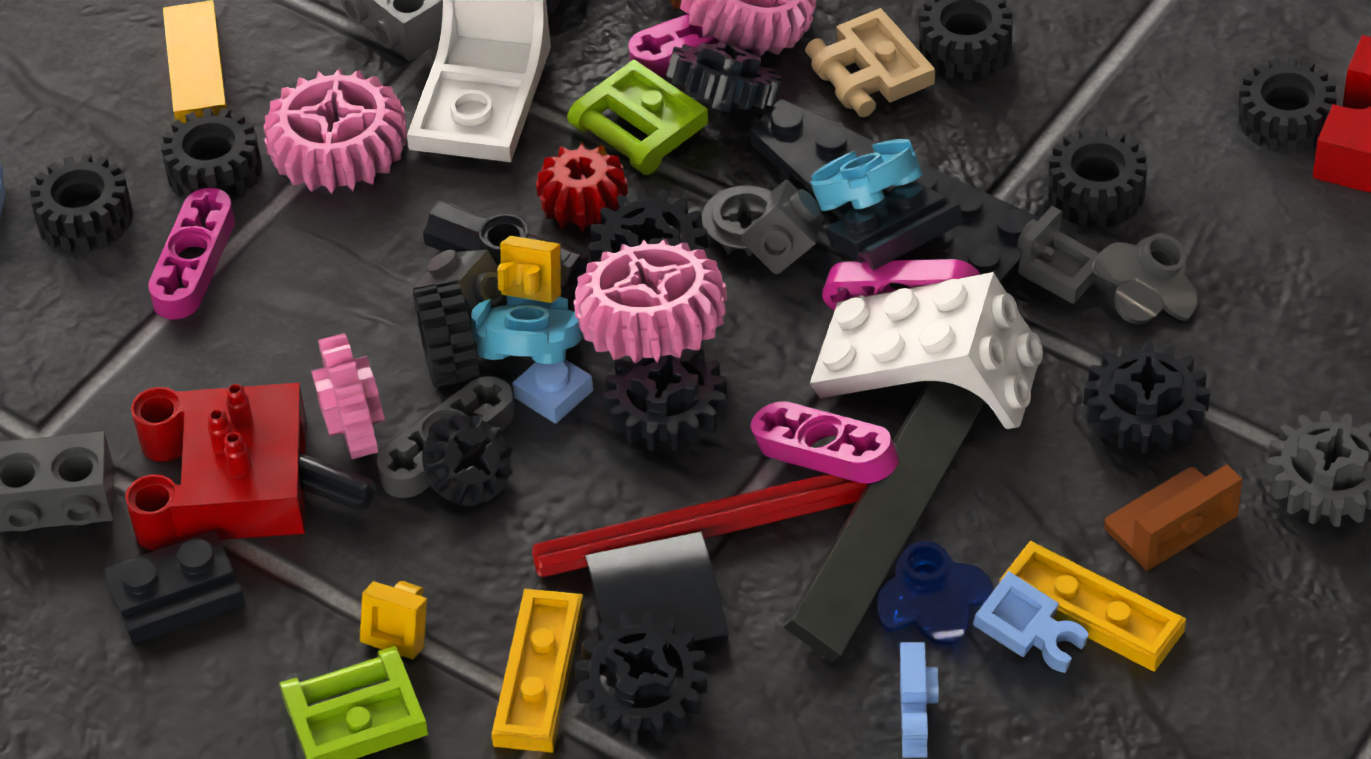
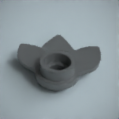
[1092,233,1197,324]

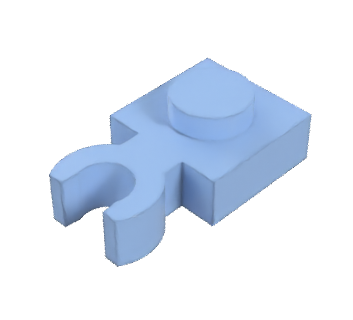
[973,571,1089,673]
[900,642,938,758]

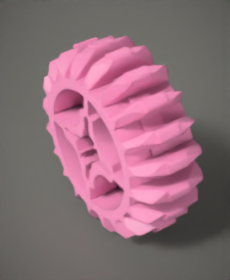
[680,0,816,57]
[264,68,407,194]
[574,239,727,364]

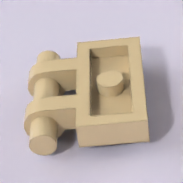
[805,8,935,117]

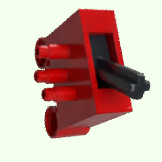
[125,382,376,551]

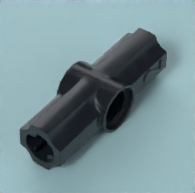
[423,201,588,299]

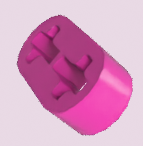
[628,14,720,78]

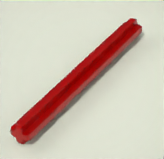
[532,474,868,578]

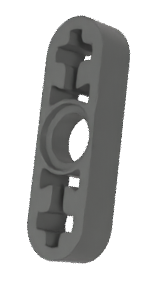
[377,376,515,498]

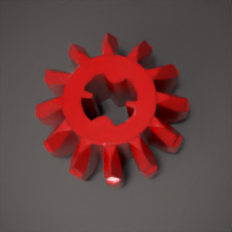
[536,142,628,233]

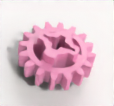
[311,333,385,460]

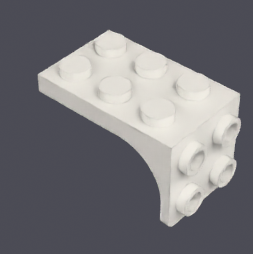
[407,0,551,162]
[810,272,1043,429]

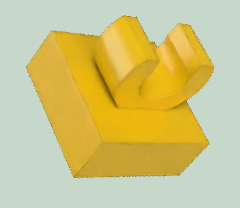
[497,236,561,303]
[360,581,427,659]

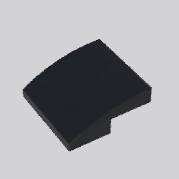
[585,532,729,647]

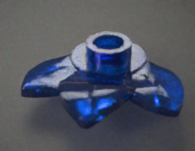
[877,541,994,645]

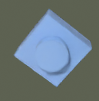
[512,359,593,424]

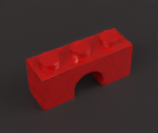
[1312,35,1371,193]

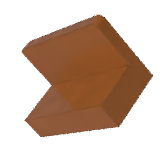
[1104,464,1242,571]

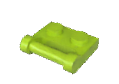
[567,60,709,175]
[279,646,428,759]

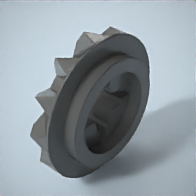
[702,185,772,257]

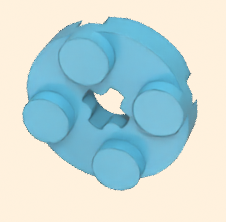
[810,139,923,211]
[471,296,583,364]

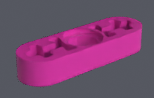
[148,188,235,319]
[822,259,981,311]
[750,401,899,483]

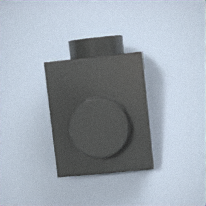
[741,179,824,274]
[1017,206,1099,304]
[413,250,507,319]

